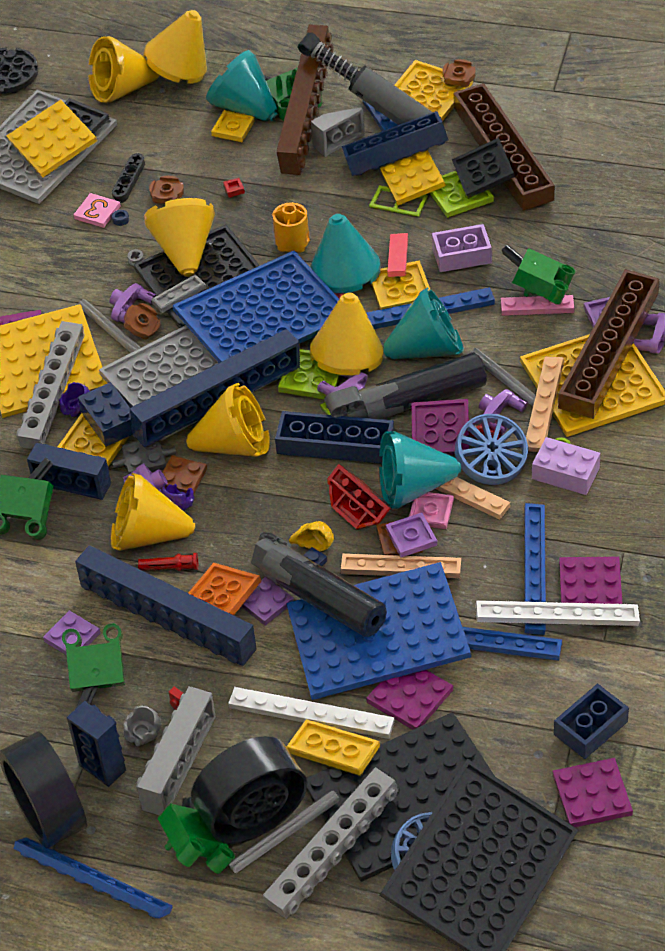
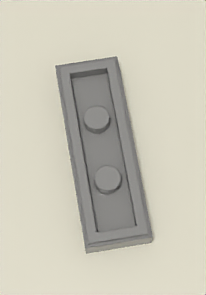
[151,275,206,313]

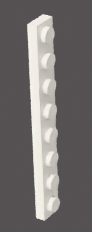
[475,601,640,626]
[229,687,394,739]

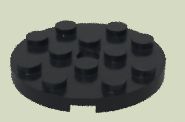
[0,47,38,94]

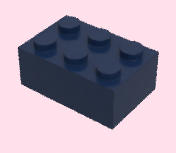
[78,382,133,447]
[554,683,629,759]

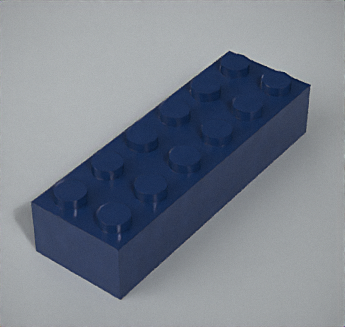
[342,111,449,176]
[275,411,394,463]

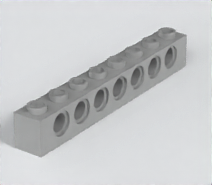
[16,321,85,449]
[262,767,398,919]

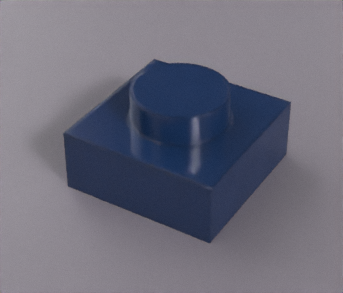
[303,547,327,566]

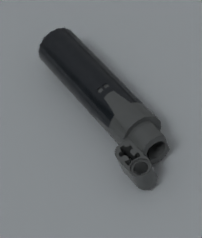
[324,352,487,419]
[251,532,387,637]

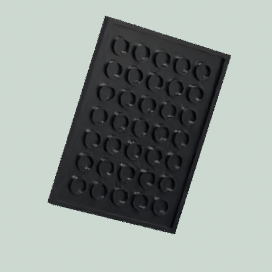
[307,712,495,882]
[379,759,578,951]

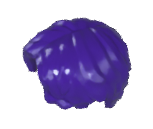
[59,382,90,417]
[161,484,195,511]

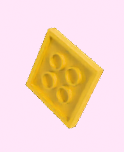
[380,150,445,205]
[371,260,430,310]
[58,413,129,467]

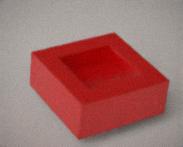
[223,178,245,198]
[168,686,183,710]

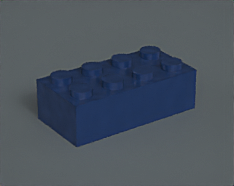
[27,443,111,500]
[67,701,126,787]

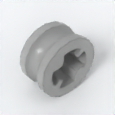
[128,249,144,266]

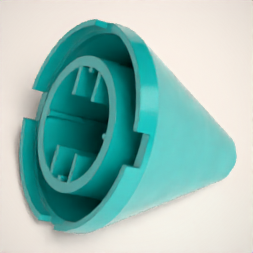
[206,50,278,121]
[310,214,381,293]
[383,287,464,359]
[379,431,461,509]

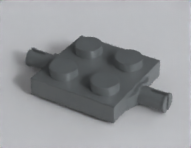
[112,440,176,474]

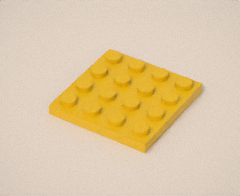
[395,60,473,122]
[6,99,97,178]

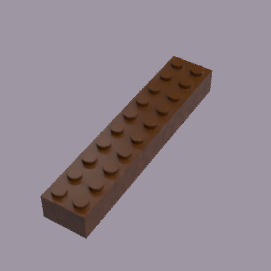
[276,24,334,175]
[453,83,555,210]
[558,269,660,419]

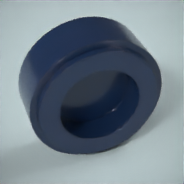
[112,210,129,226]

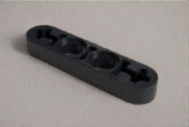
[112,153,145,203]

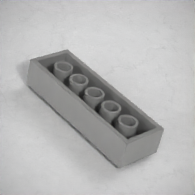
[136,686,216,815]

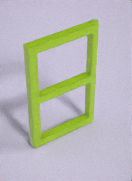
[369,185,428,217]

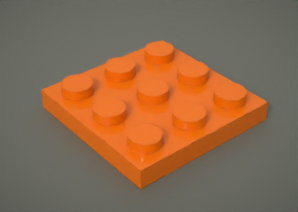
[188,563,262,615]

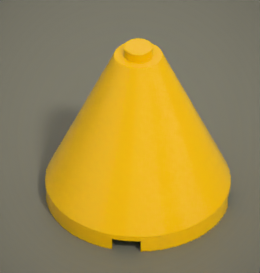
[143,10,207,84]
[88,36,160,103]
[144,198,215,277]
[310,293,384,375]
[186,383,270,457]
[111,473,195,551]

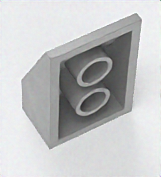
[311,107,365,157]

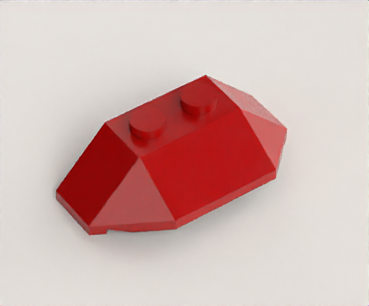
[327,464,391,530]

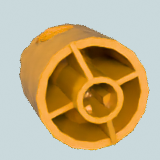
[272,202,310,253]

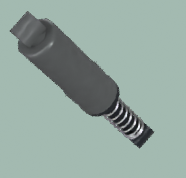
[297,32,432,125]

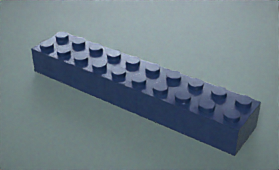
[130,329,300,448]
[75,545,257,666]

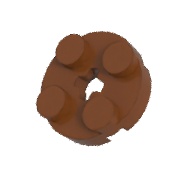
[443,59,476,87]
[149,176,184,204]
[124,303,160,339]

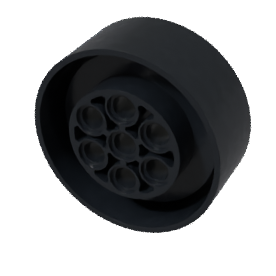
[0,731,87,848]
[191,736,307,844]

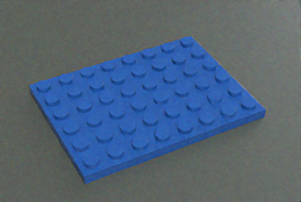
[173,251,339,363]
[286,562,472,700]

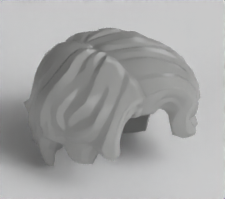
[123,705,162,746]

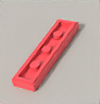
[387,233,408,277]

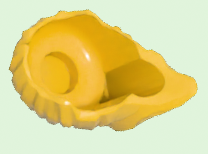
[289,521,334,552]

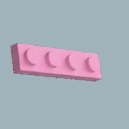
[501,295,574,316]

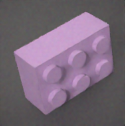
[432,224,492,272]
[532,437,600,495]

